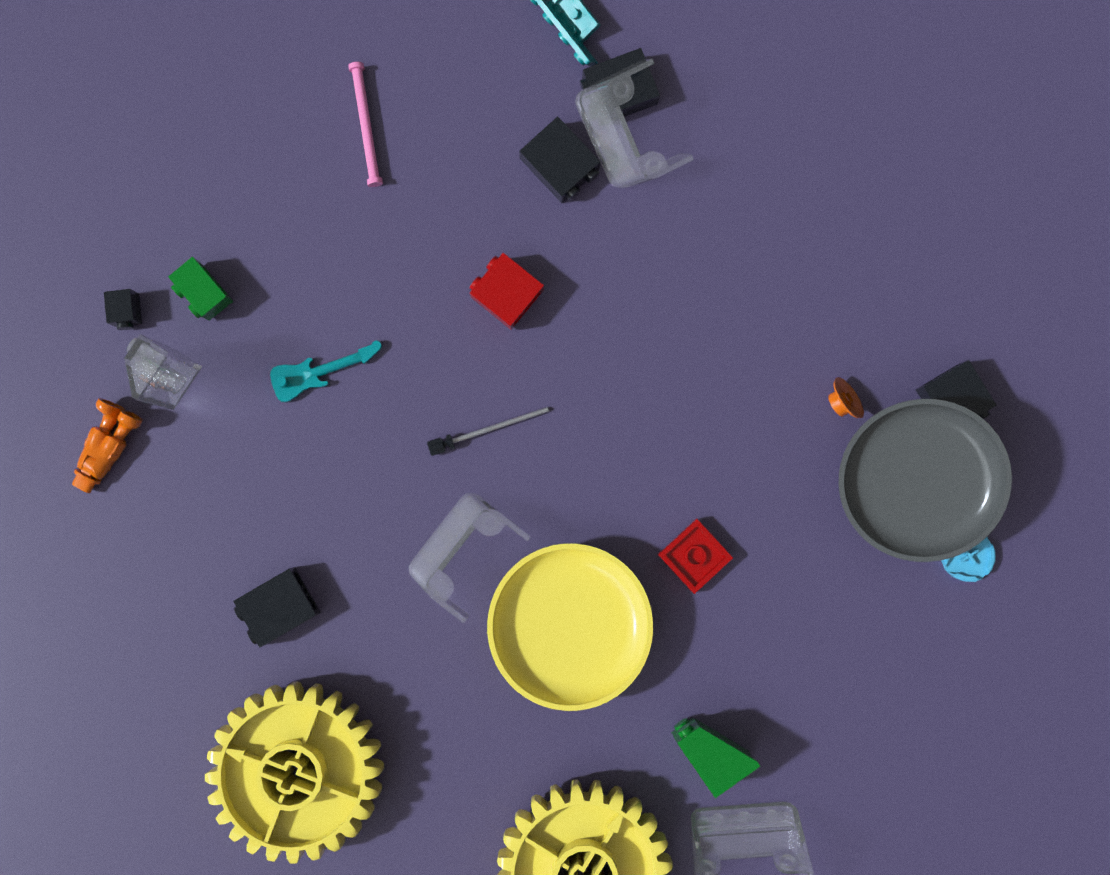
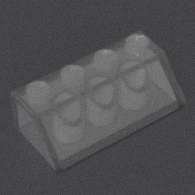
[124,334,202,410]

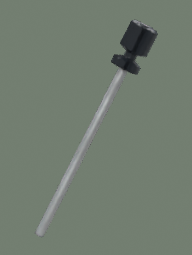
[427,407,549,456]

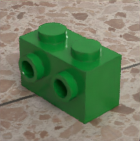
[168,256,233,321]

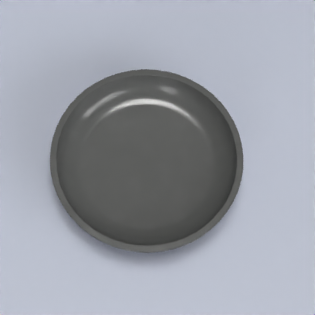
[839,399,1012,562]

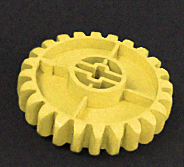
[205,681,384,864]
[497,780,673,875]

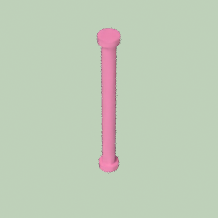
[348,62,383,187]

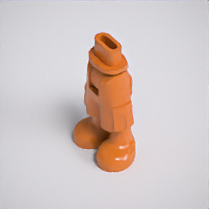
[72,398,143,493]

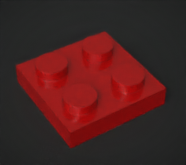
[657,519,733,594]

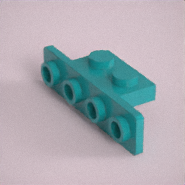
[530,0,601,66]

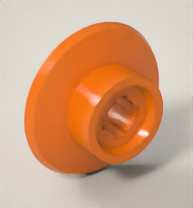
[828,377,864,418]

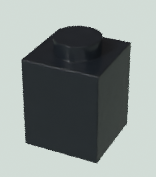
[103,289,142,330]

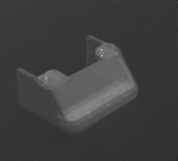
[575,59,694,188]
[409,493,531,623]
[691,802,814,875]

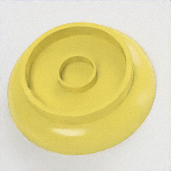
[487,544,653,711]

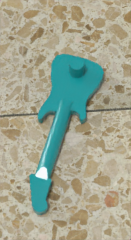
[270,341,382,402]

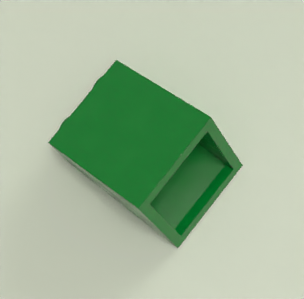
[671,717,760,798]

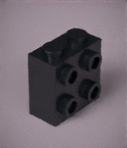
[915,360,997,419]

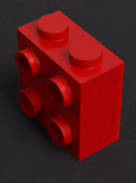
[469,253,544,330]

